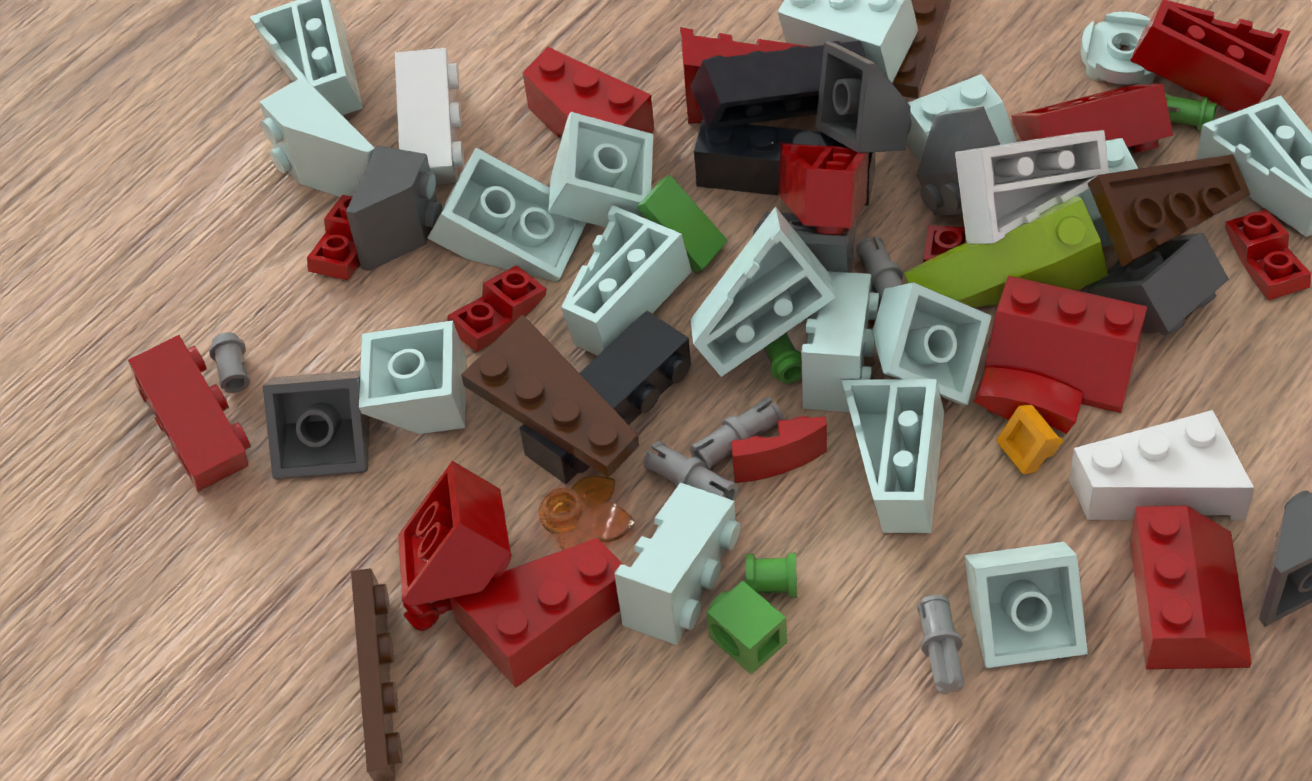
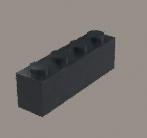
[691,41,867,129]
[694,119,876,206]
[519,311,691,485]

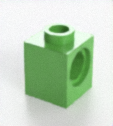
[707,581,787,675]

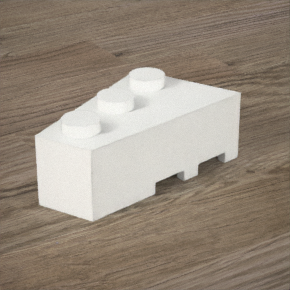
[395,48,464,185]
[955,130,1109,244]
[1069,410,1254,521]

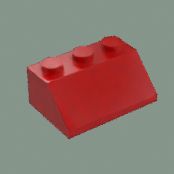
[1011,84,1174,152]
[983,276,1148,413]
[398,460,512,606]
[1130,505,1252,670]

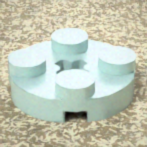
[1081,12,1156,85]

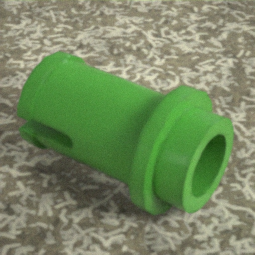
[1165,94,1217,131]
[763,332,802,384]

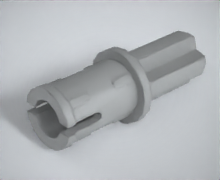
[917,595,964,694]

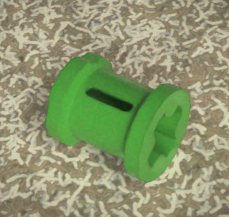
[746,553,797,598]

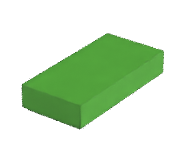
[637,175,728,273]

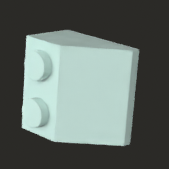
[906,74,1016,162]
[548,112,653,227]
[872,282,991,405]
[359,320,466,434]
[964,542,1088,668]

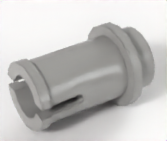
[209,332,250,393]

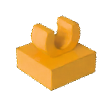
[996,405,1064,474]

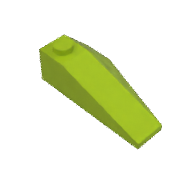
[903,196,1108,308]

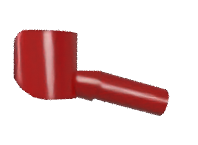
[403,599,452,631]

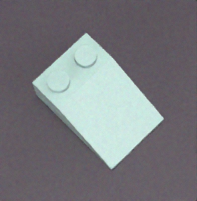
[260,77,375,197]
[428,148,587,282]

